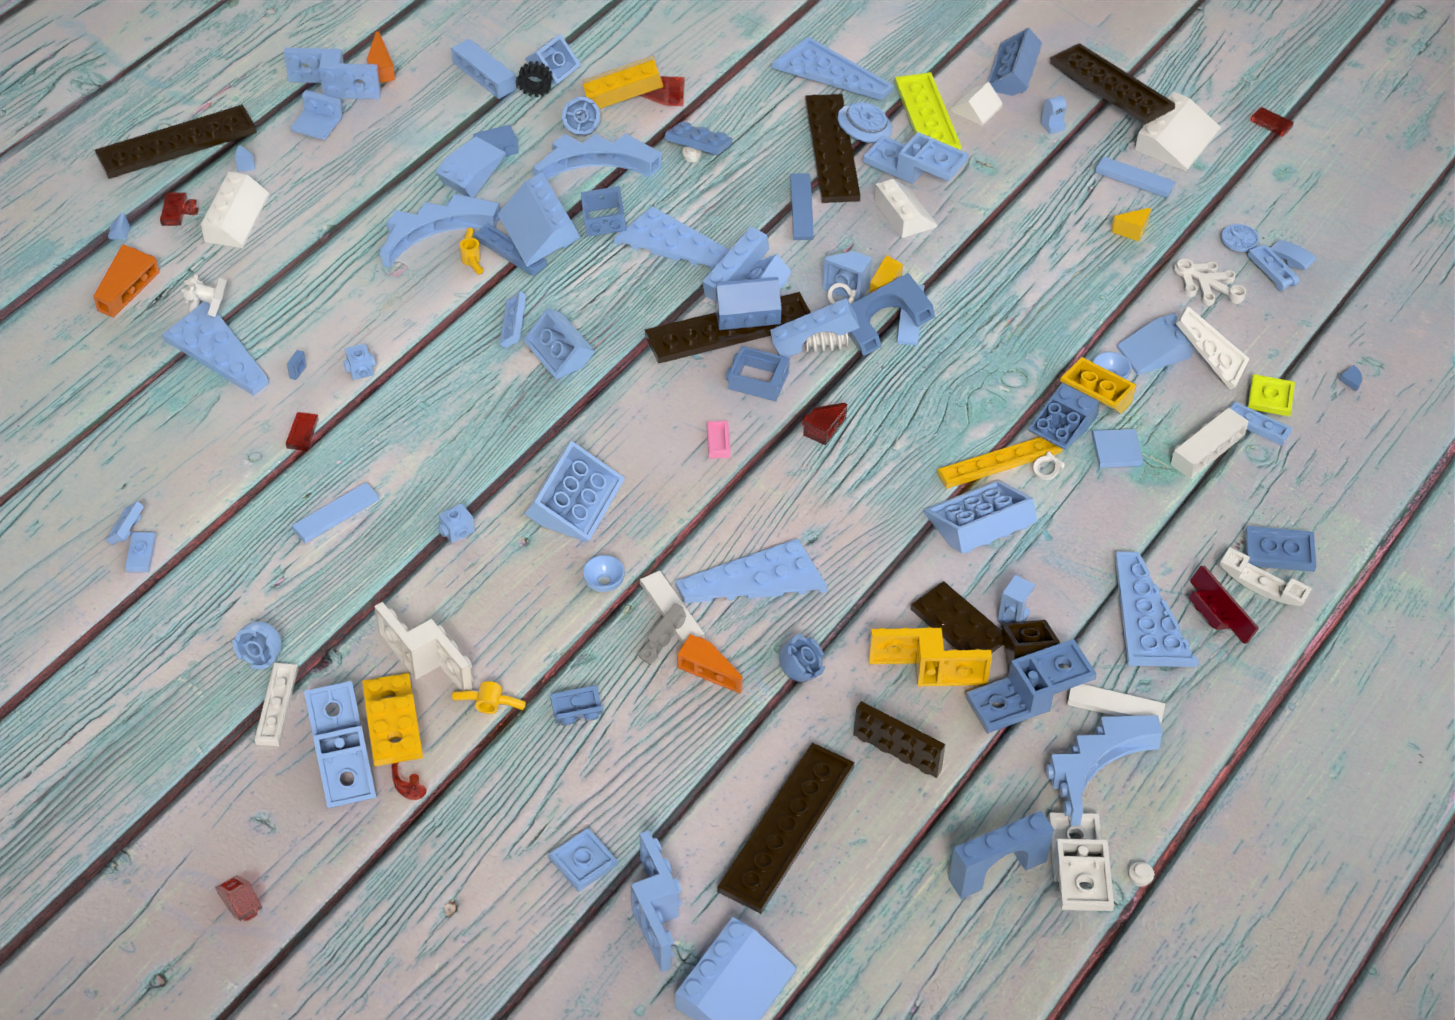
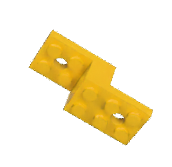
[868,627,992,686]
[362,673,423,767]

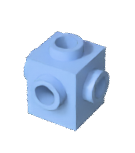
[343,343,376,380]
[438,503,475,543]

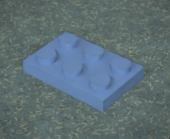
[665,122,733,155]
[1245,526,1316,572]

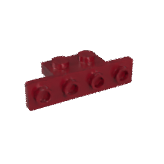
[1189,566,1259,644]

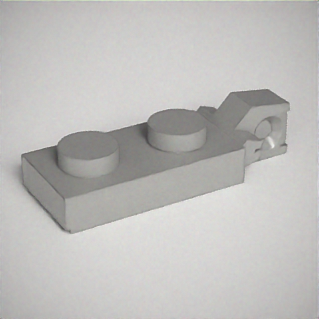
[638,603,686,665]

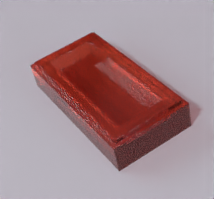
[1251,107,1294,137]
[285,412,319,451]

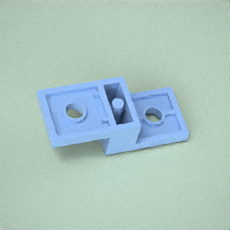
[284,48,381,99]
[863,132,969,184]
[304,681,376,809]
[631,830,682,973]

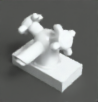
[181,274,227,317]

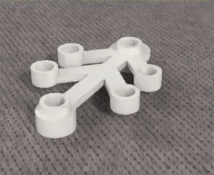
[1174,258,1246,306]

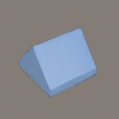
[235,145,255,172]
[108,213,130,239]

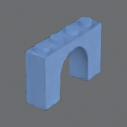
[848,273,935,356]
[949,811,1054,899]

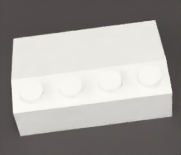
[1135,92,1221,172]

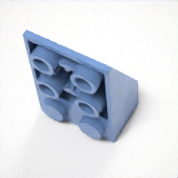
[1028,383,1099,450]

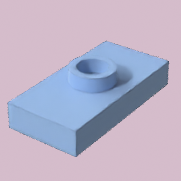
[125,532,156,572]

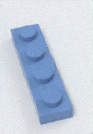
[474,224,547,276]

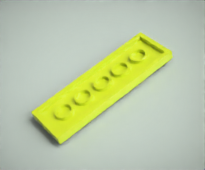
[894,72,961,150]

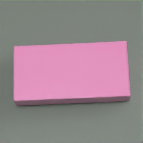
[707,421,731,458]

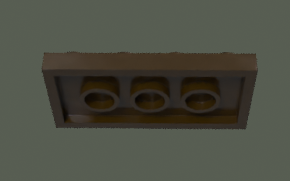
[911,581,1004,653]
[853,701,946,778]

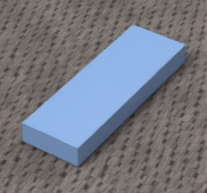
[1230,401,1292,446]

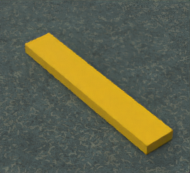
[937,437,1063,489]

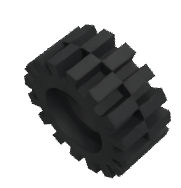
[517,61,553,97]

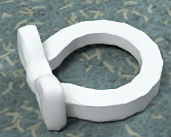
[828,283,857,304]
[1033,452,1065,480]

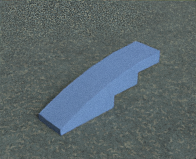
[790,174,814,240]

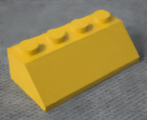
[582,55,664,109]

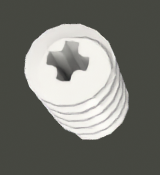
[804,332,848,353]

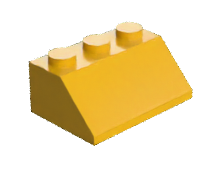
[1060,357,1137,414]

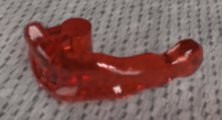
[391,762,427,800]

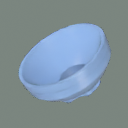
[1093,352,1131,380]
[583,555,625,592]

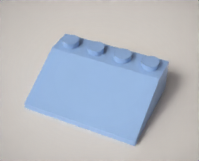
[498,172,580,267]
[524,441,625,542]
[924,480,1037,553]
[675,917,797,1020]

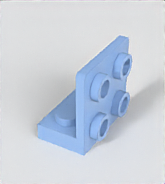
[291,90,342,140]

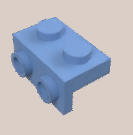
[550,685,603,726]

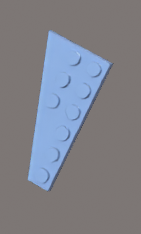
[614,206,730,270]

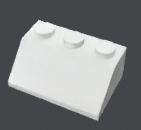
[874,179,937,238]

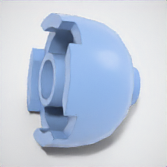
[562,96,601,136]
[233,621,282,670]

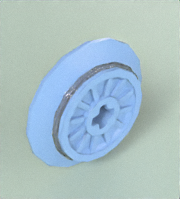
[838,102,892,143]

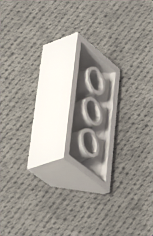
[201,172,269,248]

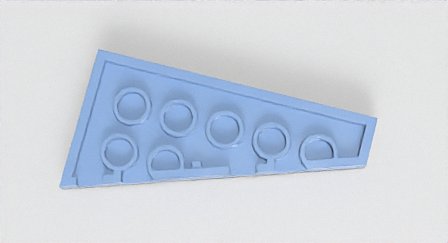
[772,36,894,100]
[162,302,269,396]
[675,538,828,603]
[1115,551,1199,667]

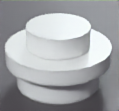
[682,146,702,162]
[1129,862,1154,887]

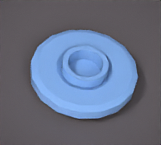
[1221,224,1259,252]

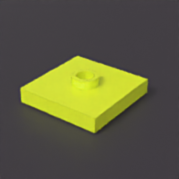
[1248,374,1295,417]

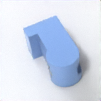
[1041,95,1067,134]

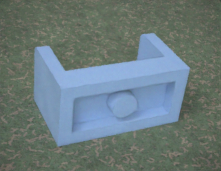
[998,575,1035,623]

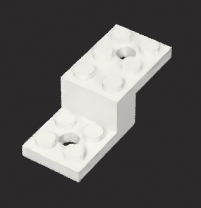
[374,602,474,691]
[1049,813,1114,911]

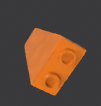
[93,244,159,318]

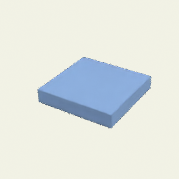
[1092,429,1143,468]
[548,828,618,892]

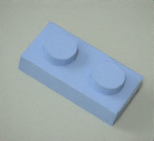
[105,501,144,545]

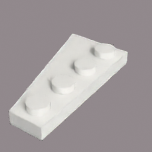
[1176,306,1249,390]

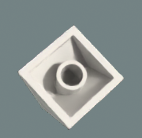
[951,82,1003,126]

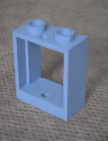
[581,186,627,237]
[726,346,790,402]

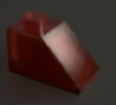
[802,403,848,446]
[215,875,263,921]

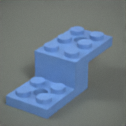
[966,639,1097,734]

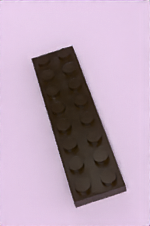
[1050,43,1175,125]
[805,94,861,203]
[95,104,257,179]
[645,292,811,364]
[717,742,855,914]

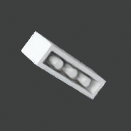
[1171,407,1249,479]

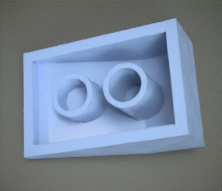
[435,136,506,198]
[1117,313,1194,375]

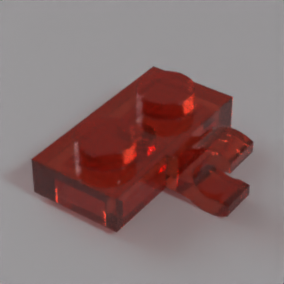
[160,192,199,226]

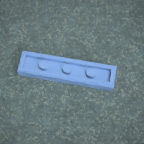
[1095,156,1176,198]
[292,482,379,544]

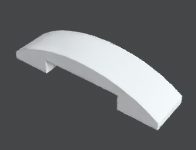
[1220,547,1312,606]

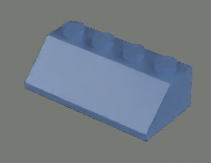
[987,27,1042,96]

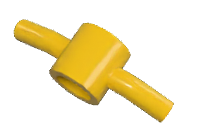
[459,228,484,275]
[452,681,526,714]

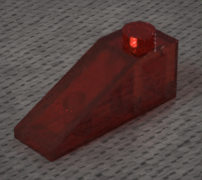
[638,76,685,106]

